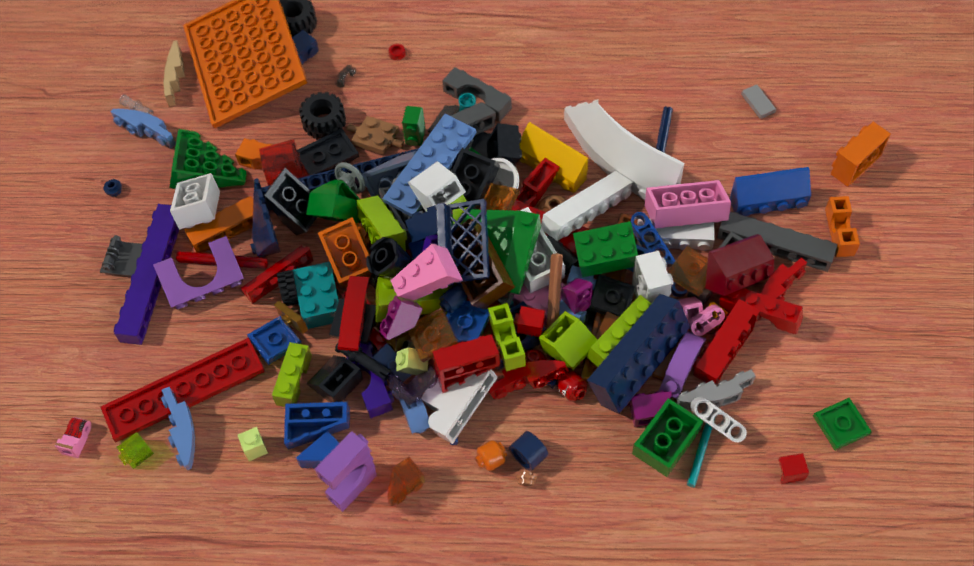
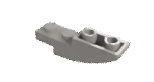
[677,369,756,411]

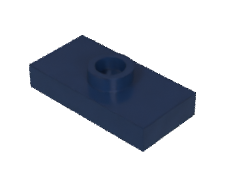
[372,343,412,386]

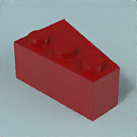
[432,334,500,393]

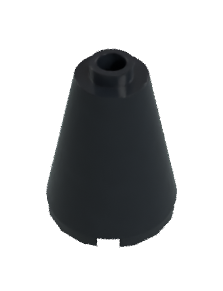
[366,237,413,278]

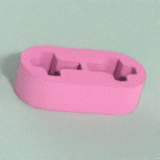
[689,305,725,336]

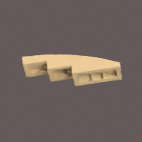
[164,40,185,107]

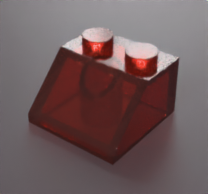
[259,139,305,186]

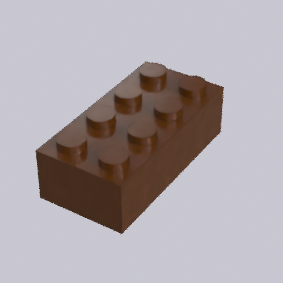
[453,218,515,310]

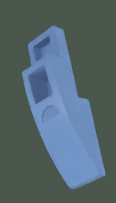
[111,109,176,149]
[161,387,195,470]

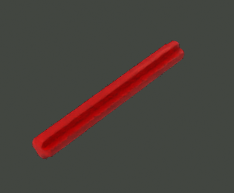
[176,251,268,269]

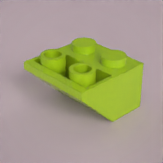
[539,311,597,370]

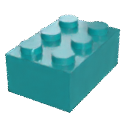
[293,262,339,329]

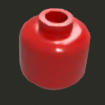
[557,371,587,401]

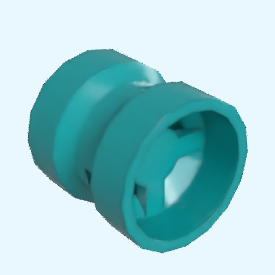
[458,93,476,112]

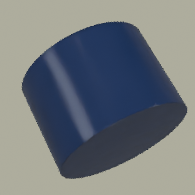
[509,431,549,471]

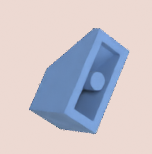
[399,392,430,434]

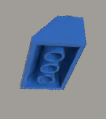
[730,167,811,216]

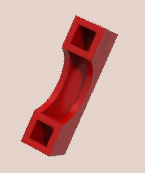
[720,288,803,335]

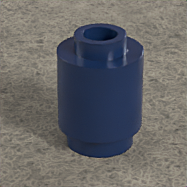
[439,284,467,313]

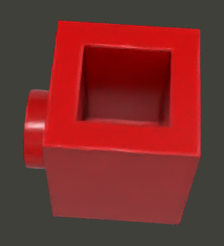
[514,306,545,337]

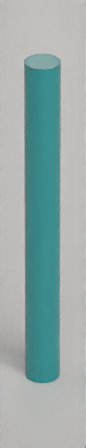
[687,417,716,488]

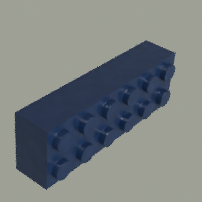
[587,294,690,414]

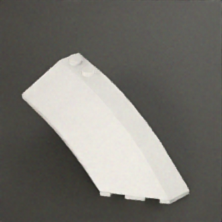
[564,99,685,200]

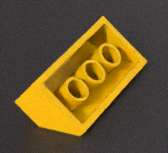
[519,122,588,193]

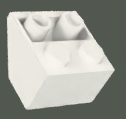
[408,161,466,212]

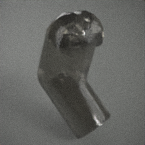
[336,65,356,87]

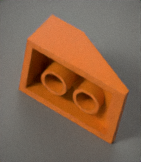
[318,217,375,289]

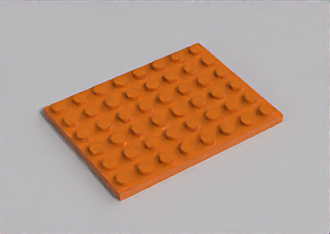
[183,0,308,128]

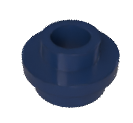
[103,179,122,197]

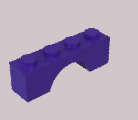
[346,341,395,419]

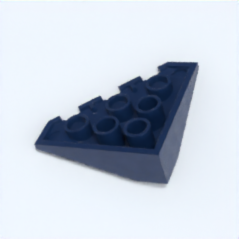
[250,178,281,257]

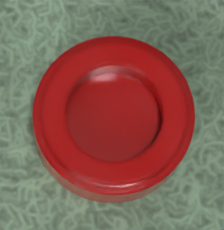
[388,44,406,61]

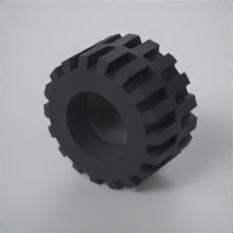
[280,0,317,37]
[299,92,346,139]

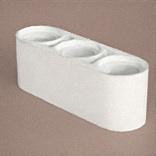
[691,397,747,442]

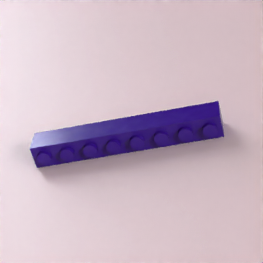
[114,204,179,345]

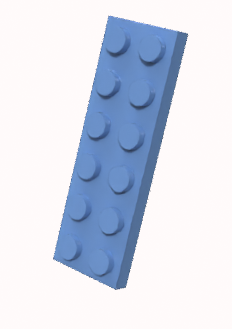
[382,114,477,217]

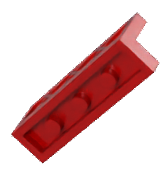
[240,245,314,304]

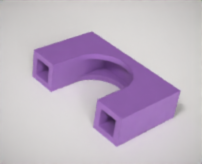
[153,236,244,310]
[315,431,377,512]

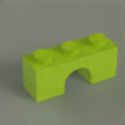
[488,303,526,371]
[272,342,312,407]

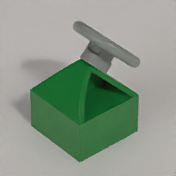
[306,162,365,223]

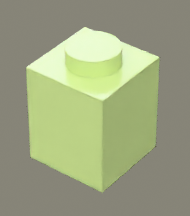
[396,347,428,375]
[237,427,268,461]

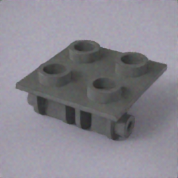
[100,235,142,276]

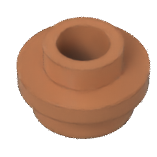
[516,471,537,486]

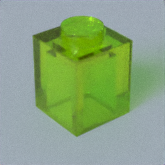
[116,432,154,469]

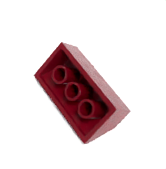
[705,234,774,296]

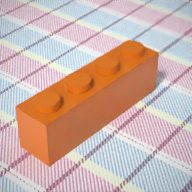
[184,196,254,253]

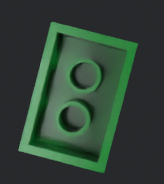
[573,221,638,278]
[632,398,703,477]

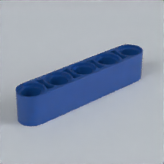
[631,212,690,297]

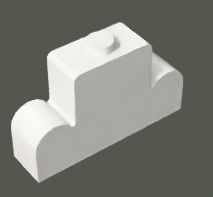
[421,369,498,444]

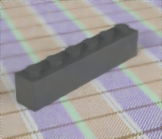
[717,212,837,272]

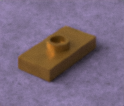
[274,301,308,334]

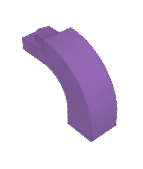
[659,331,706,399]

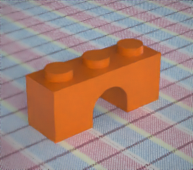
[825,196,860,257]

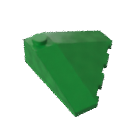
[170,129,247,189]
[462,209,541,295]

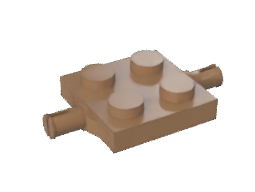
[347,116,404,155]

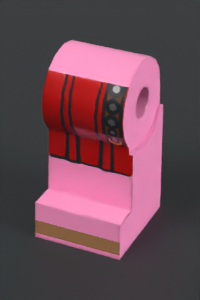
[55,417,91,458]

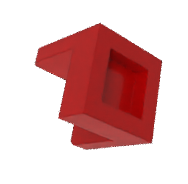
[778,453,809,484]

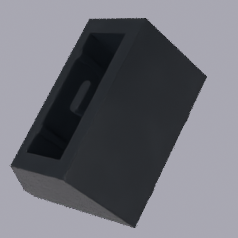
[307,355,363,402]

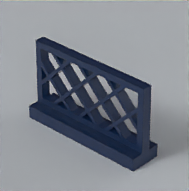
[437,199,490,286]

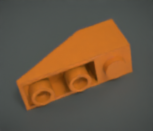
[235,138,296,169]

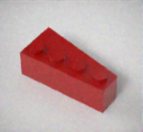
[693,299,760,385]

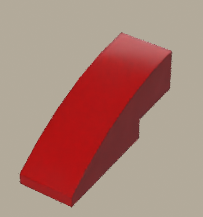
[513,158,560,207]

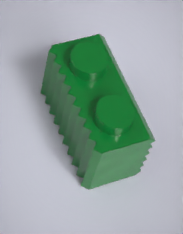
[402,106,426,146]

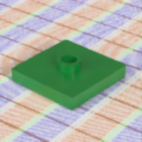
[813,397,872,451]

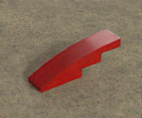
[338,276,369,351]

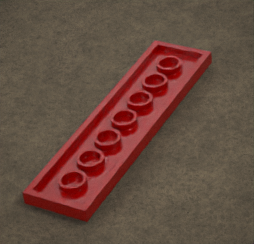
[100,337,265,442]

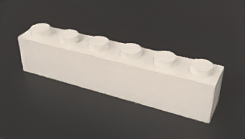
[541,171,633,241]

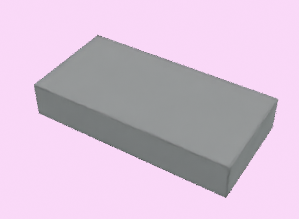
[741,85,776,119]

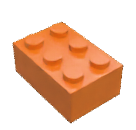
[831,121,891,187]

